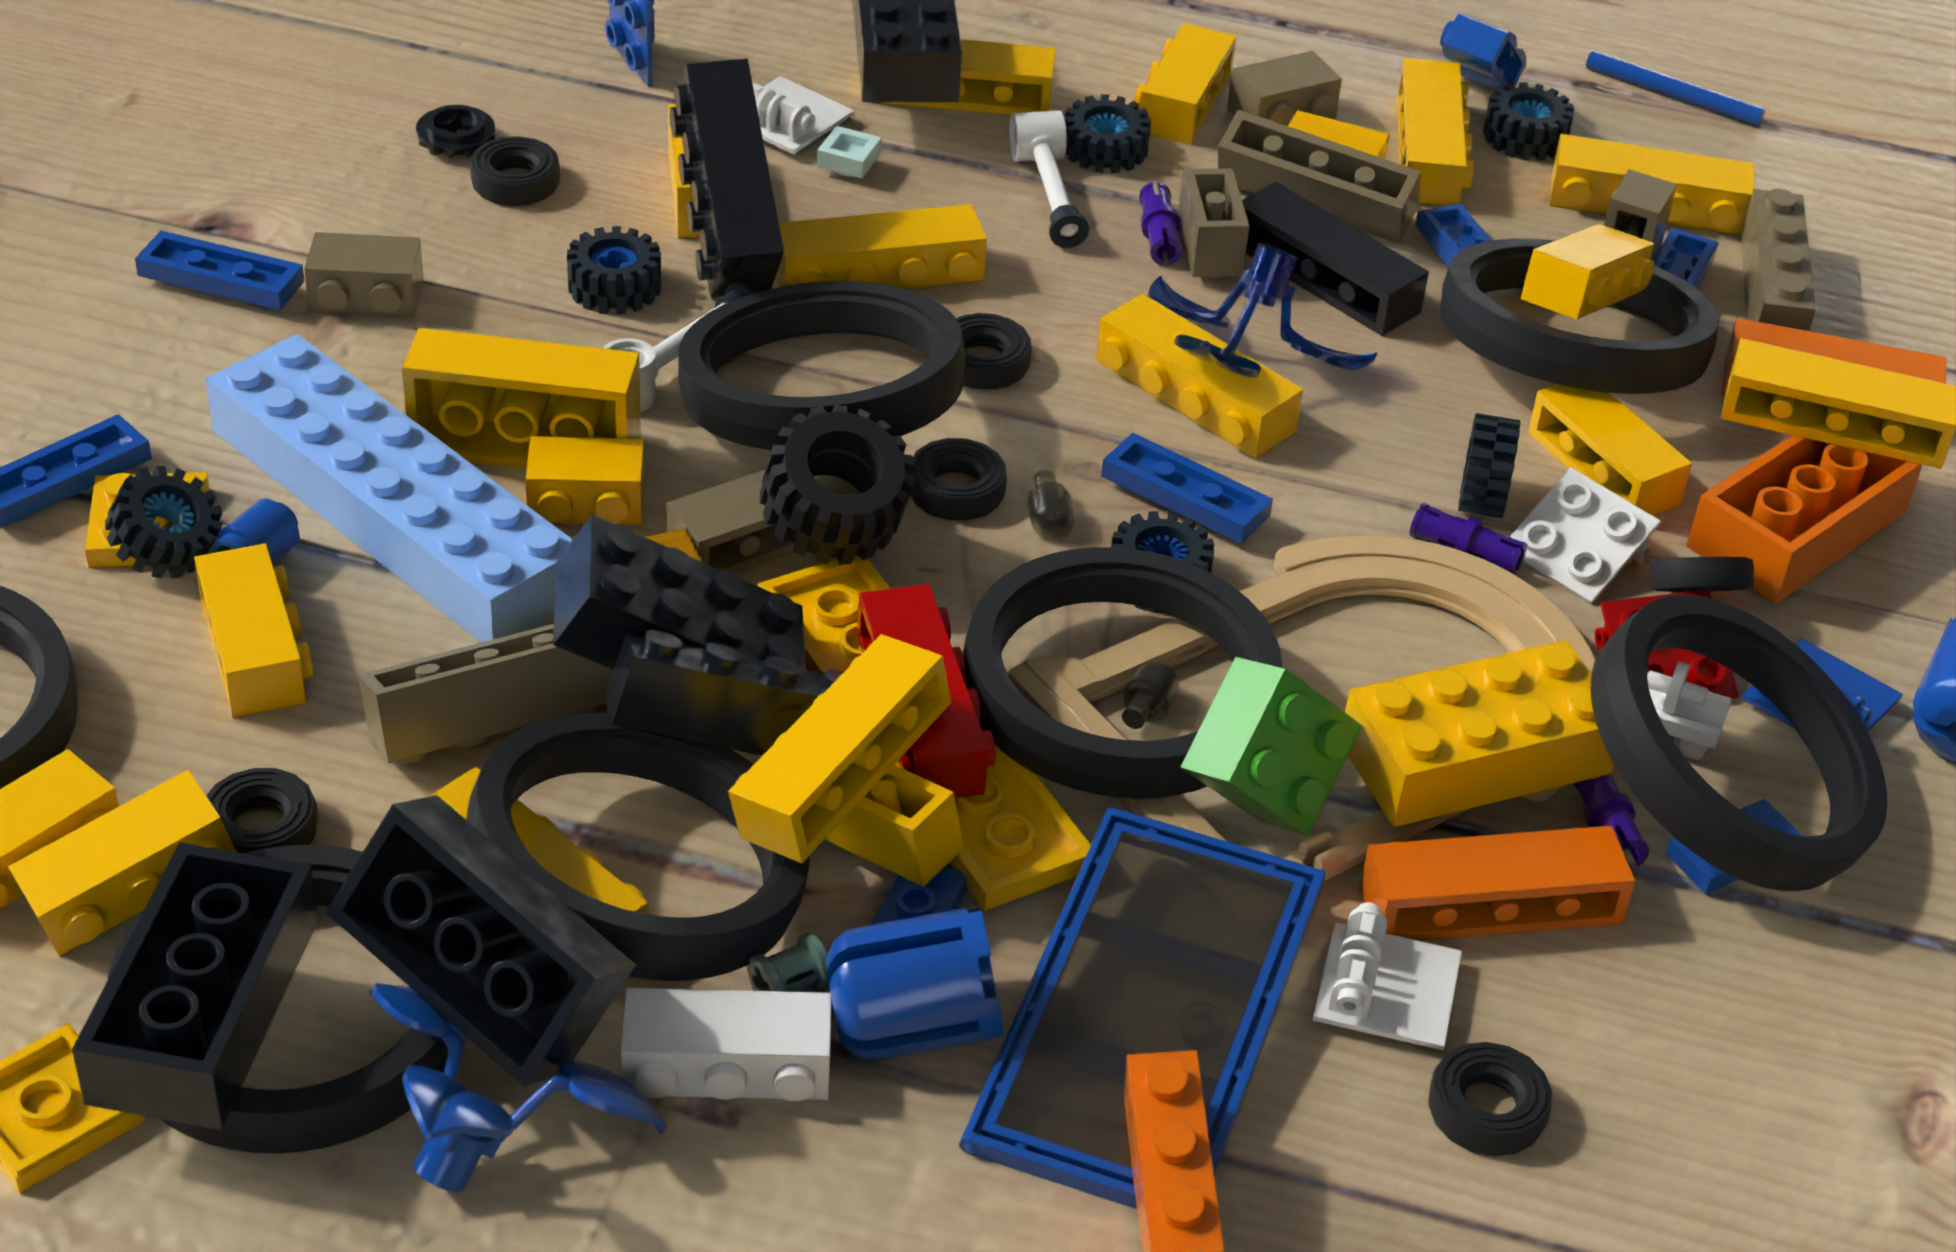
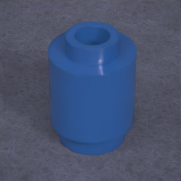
[212,498,300,565]

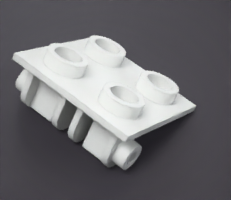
[752,76,854,154]
[1510,467,1661,605]
[1312,902,1462,1050]

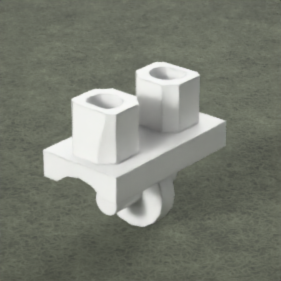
[1647,661,1732,761]

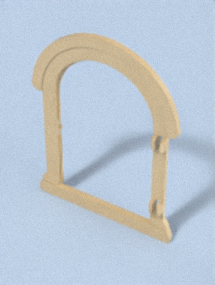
[1008,535,1595,937]

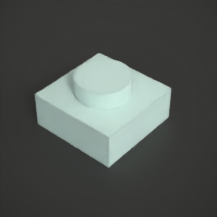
[817,126,882,178]

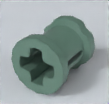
[747,933,830,992]

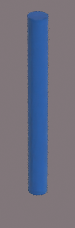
[1586,50,1765,126]

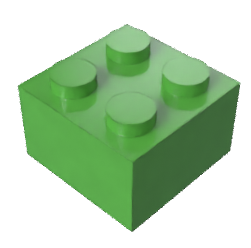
[1180,657,1362,836]

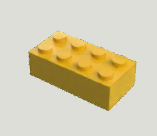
[402,327,641,469]
[1345,640,1614,827]

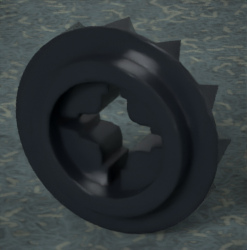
[416,104,495,159]

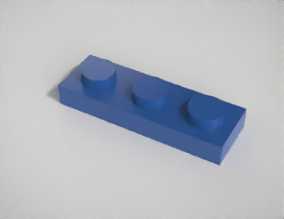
[135,230,305,311]
[0,414,152,528]
[1101,433,1273,544]

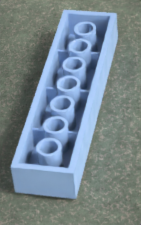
[205,334,573,643]

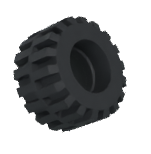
[760,405,915,565]

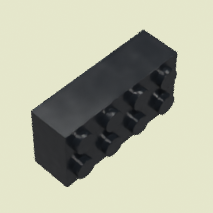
[852,0,962,102]
[670,58,784,298]
[553,514,806,670]
[326,795,636,1088]
[72,842,318,1130]

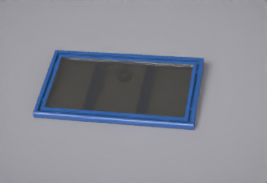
[959,807,1326,1209]

